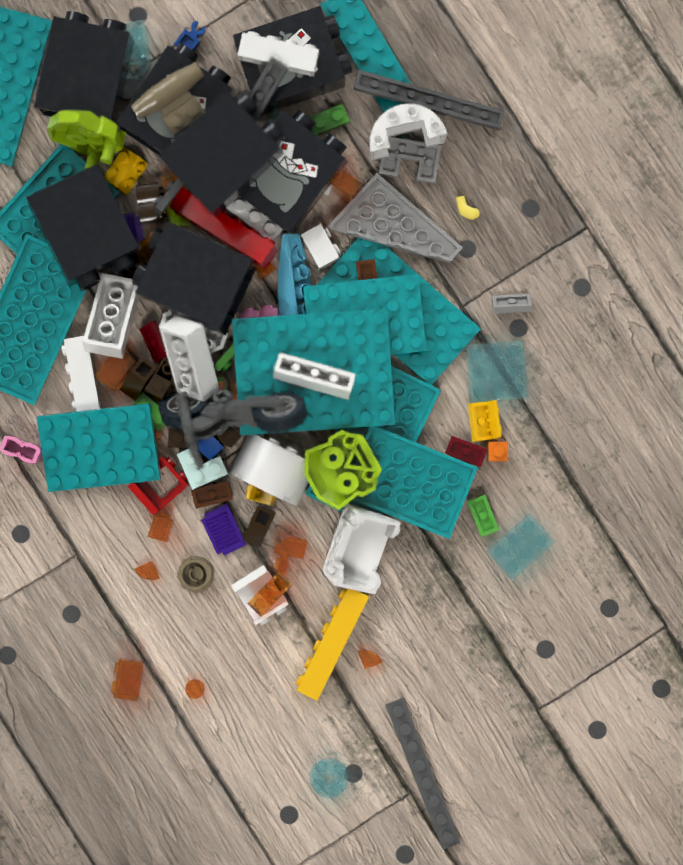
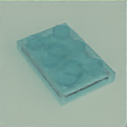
[486,513,555,580]

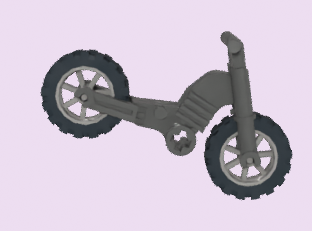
[158,390,307,469]

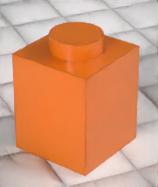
[487,442,508,462]

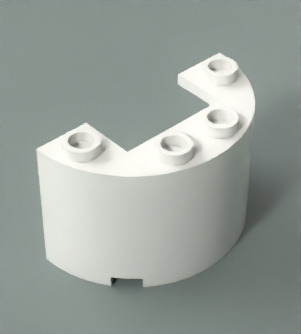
[369,104,447,161]
[229,434,309,507]

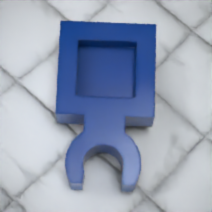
[173,21,206,51]

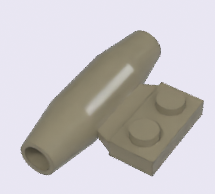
[131,62,205,135]

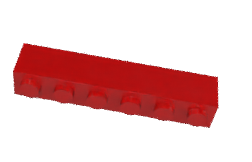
[169,188,278,269]

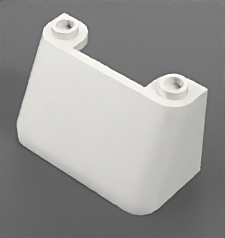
[323,504,401,594]

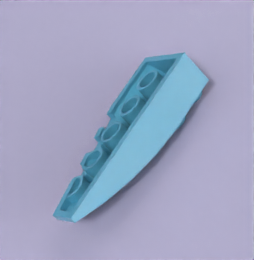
[278,234,312,316]

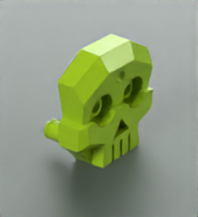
[47,110,126,170]
[304,430,382,510]

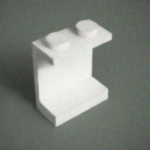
[231,564,289,626]

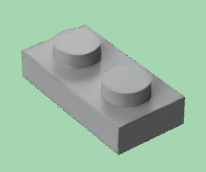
[492,294,532,314]

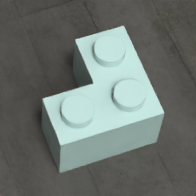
[177,449,229,490]

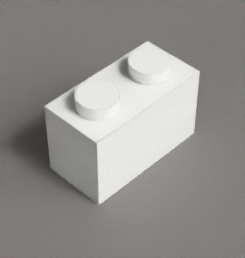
[301,224,341,271]

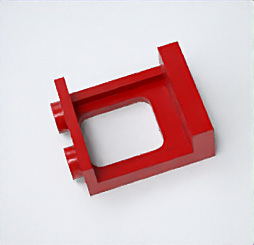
[128,456,189,516]

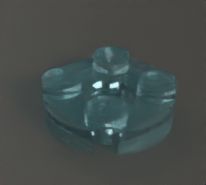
[310,758,348,798]

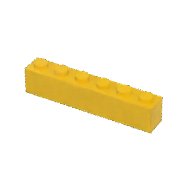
[295,588,369,701]

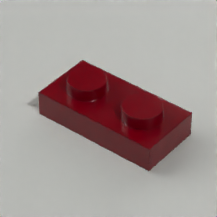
[139,320,167,363]
[445,436,488,467]

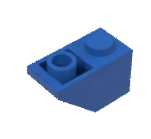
[197,436,225,460]

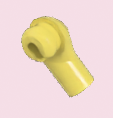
[456,196,480,220]

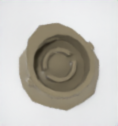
[177,556,214,593]

